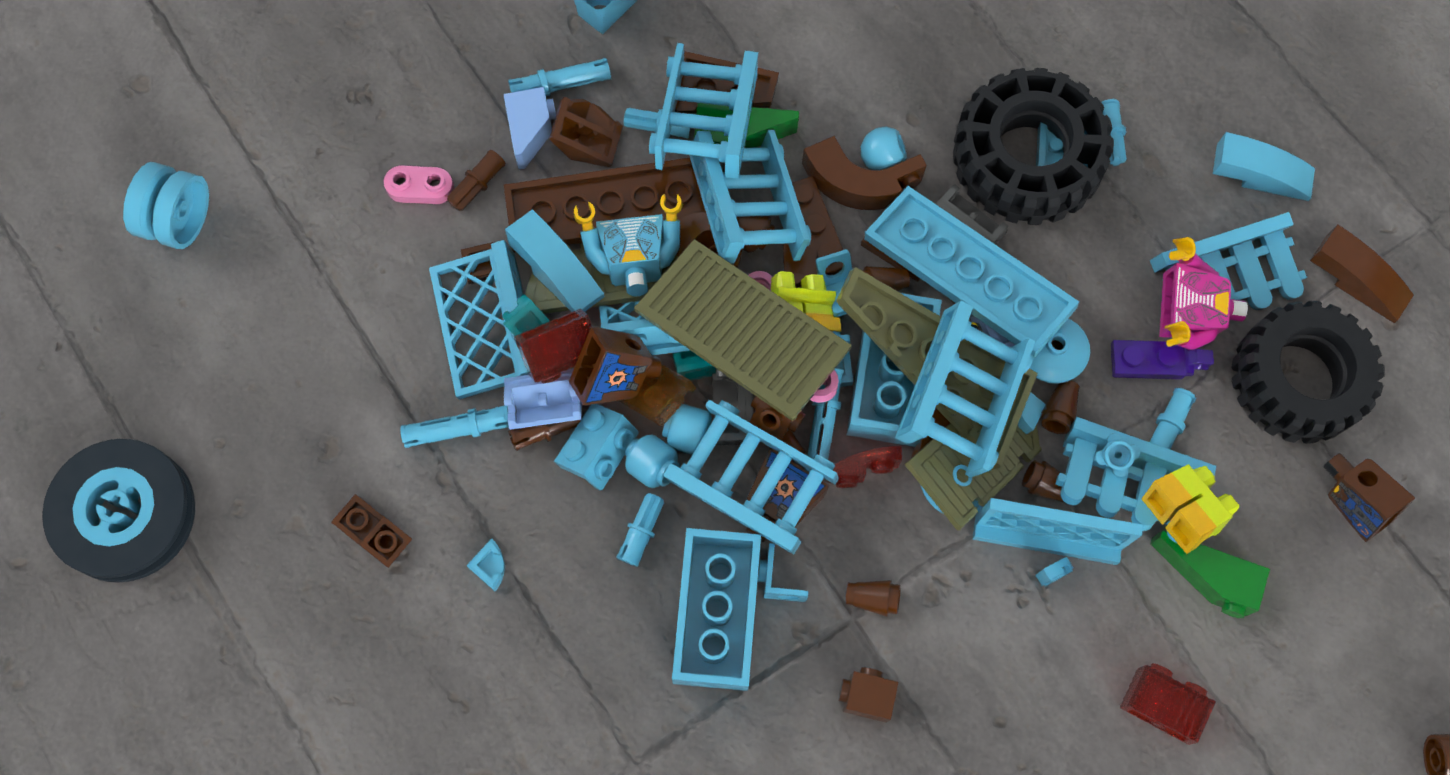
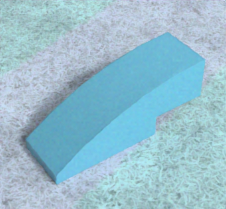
[1213,132,1315,201]
[505,209,605,318]

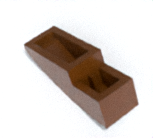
[1310,225,1414,323]

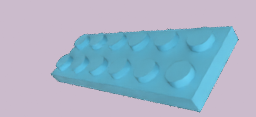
[864,186,1079,358]

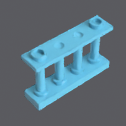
[649,43,758,179]
[689,130,811,264]
[895,300,1035,478]
[663,400,839,555]

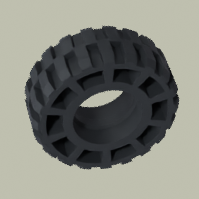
[953,68,1114,225]

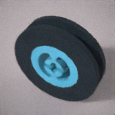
[42,439,195,582]

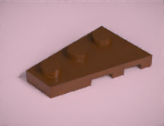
[675,51,779,114]
[782,176,843,288]

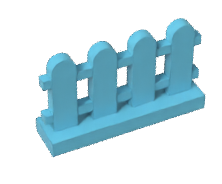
[1150,212,1307,310]
[1055,417,1216,543]

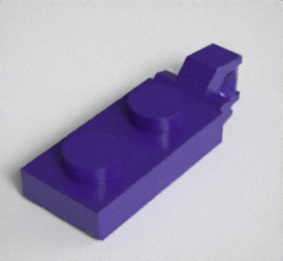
[1111,340,1214,379]

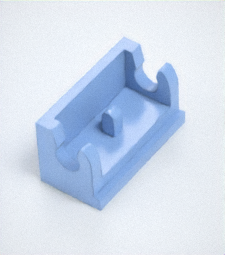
[504,368,582,430]

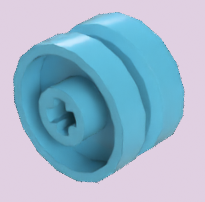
[123,162,209,249]

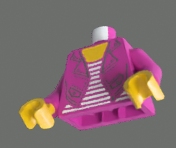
[1159,237,1248,350]

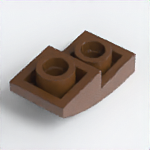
[331,494,412,568]

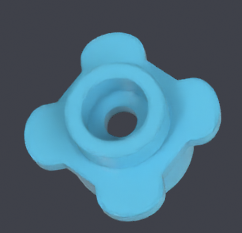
[1095,433,1140,477]

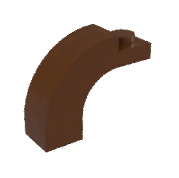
[802,136,927,210]

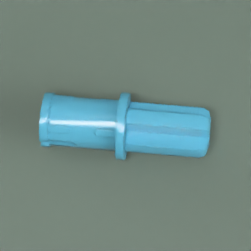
[1101,99,1127,166]
[623,108,690,139]
[616,493,664,567]

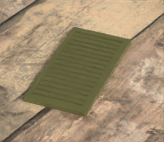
[634,239,852,421]

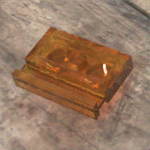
[618,365,696,427]

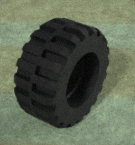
[1231,300,1385,444]

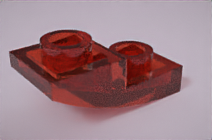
[827,446,902,488]

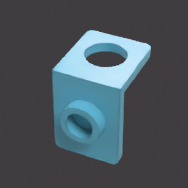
[816,249,852,317]
[758,543,808,602]

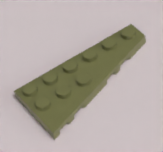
[836,267,1038,469]

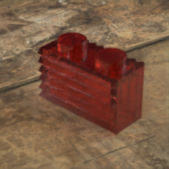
[514,309,592,383]
[1120,663,1216,745]

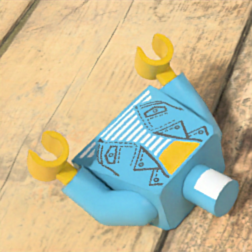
[574,194,683,297]

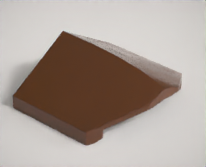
[549,97,623,167]

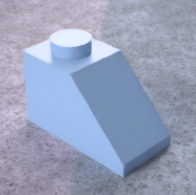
[503,87,556,170]

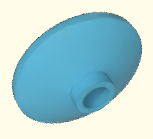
[1030,319,1090,384]

